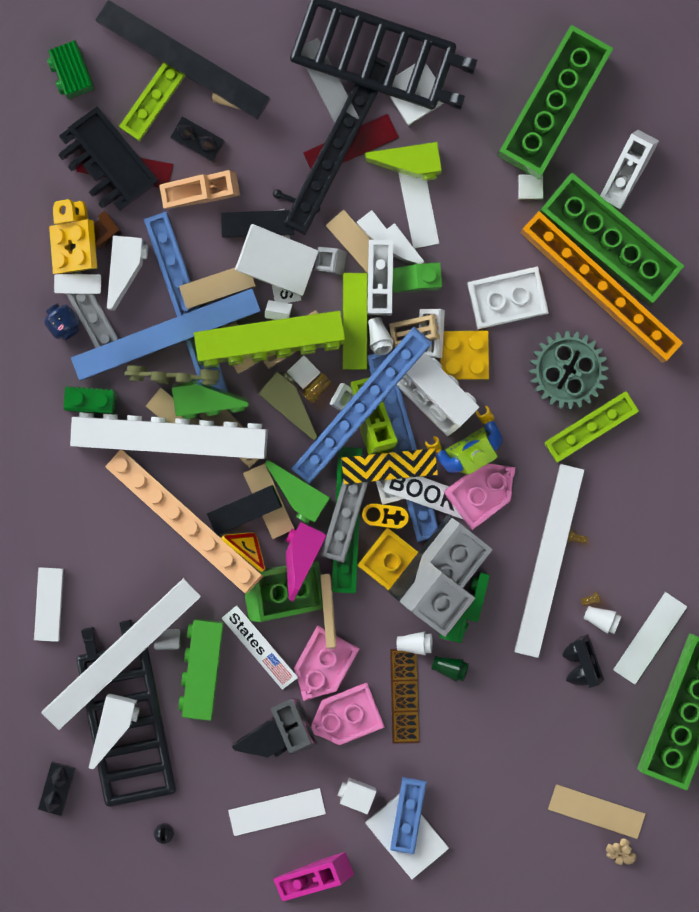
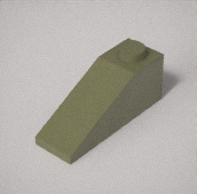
[259,372,318,441]

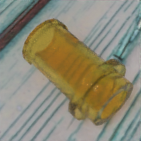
[302,373,332,404]

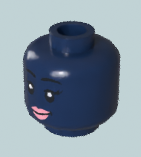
[44,303,80,341]

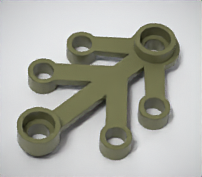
[124,366,220,385]

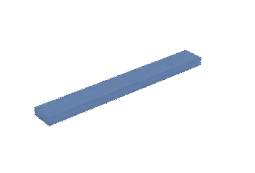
[144,212,229,392]
[71,289,261,381]
[291,326,433,484]
[367,352,438,542]

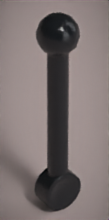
[273,189,321,213]

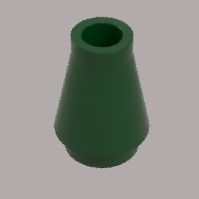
[431,656,469,682]

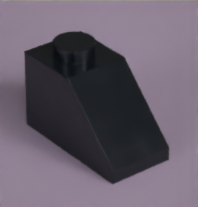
[232,717,287,757]

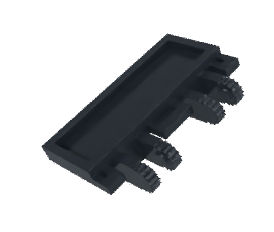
[58,106,158,211]

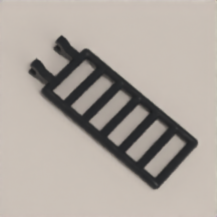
[290,0,477,110]
[76,619,176,807]

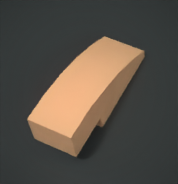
[160,170,240,209]

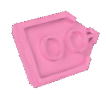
[444,463,516,530]
[294,625,360,701]
[311,682,385,745]

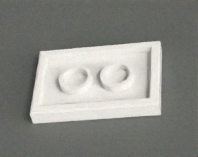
[235,224,318,296]
[467,266,549,330]
[365,794,449,879]

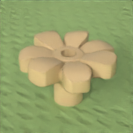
[606,839,637,865]

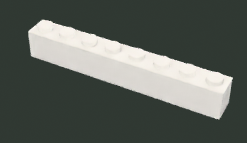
[70,412,268,459]

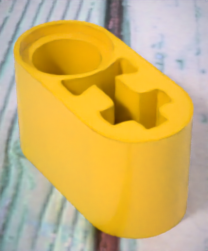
[362,503,408,529]

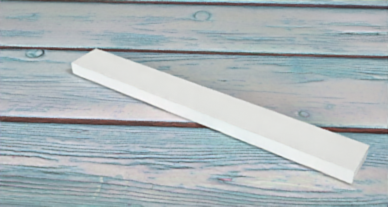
[514,464,584,658]
[42,578,201,730]

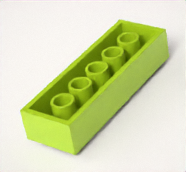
[194,311,345,369]

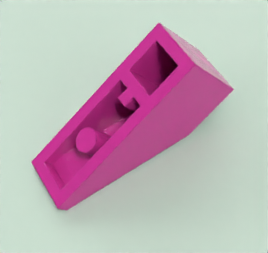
[285,522,326,601]
[273,852,354,902]

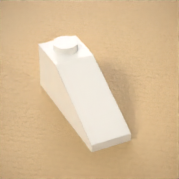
[600,130,659,209]
[107,236,148,311]
[367,240,393,316]
[89,693,140,769]

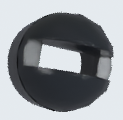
[154,823,174,844]

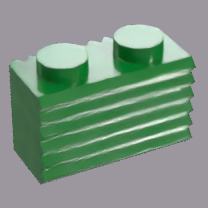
[47,40,95,100]
[64,386,117,414]

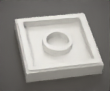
[388,64,444,126]

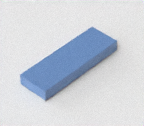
[390,777,426,854]

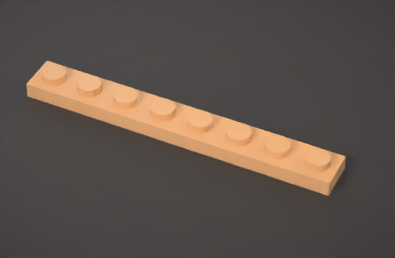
[105,449,263,594]

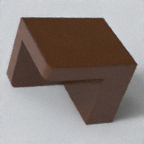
[94,211,122,250]

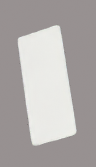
[54,274,101,294]

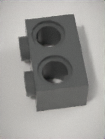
[271,698,318,754]

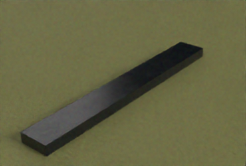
[95,0,271,120]
[284,57,390,235]

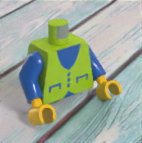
[425,406,503,475]

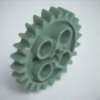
[529,331,608,410]

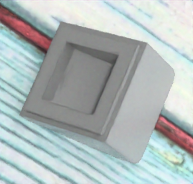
[314,247,347,275]
[154,629,181,650]

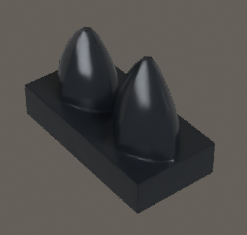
[170,116,225,162]
[562,635,604,688]
[38,761,76,816]

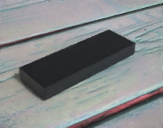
[221,210,294,238]
[207,485,282,535]

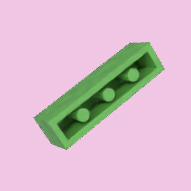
[178,618,224,721]

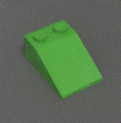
[244,561,323,622]

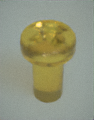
[567,531,587,544]
[581,592,600,606]

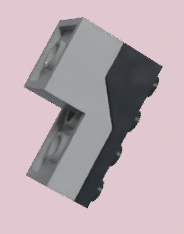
[388,515,493,637]

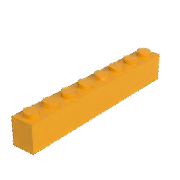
[520,211,683,363]

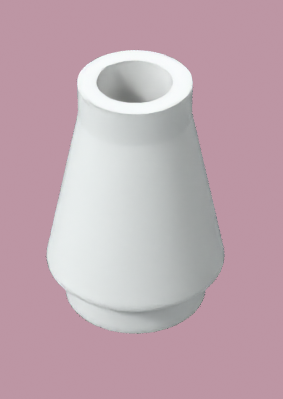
[368,317,394,355]
[584,606,621,634]
[397,631,433,656]

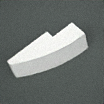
[357,210,424,265]

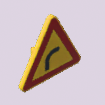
[221,532,265,572]

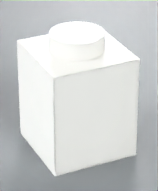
[337,778,376,814]

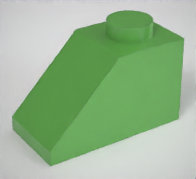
[392,263,442,293]

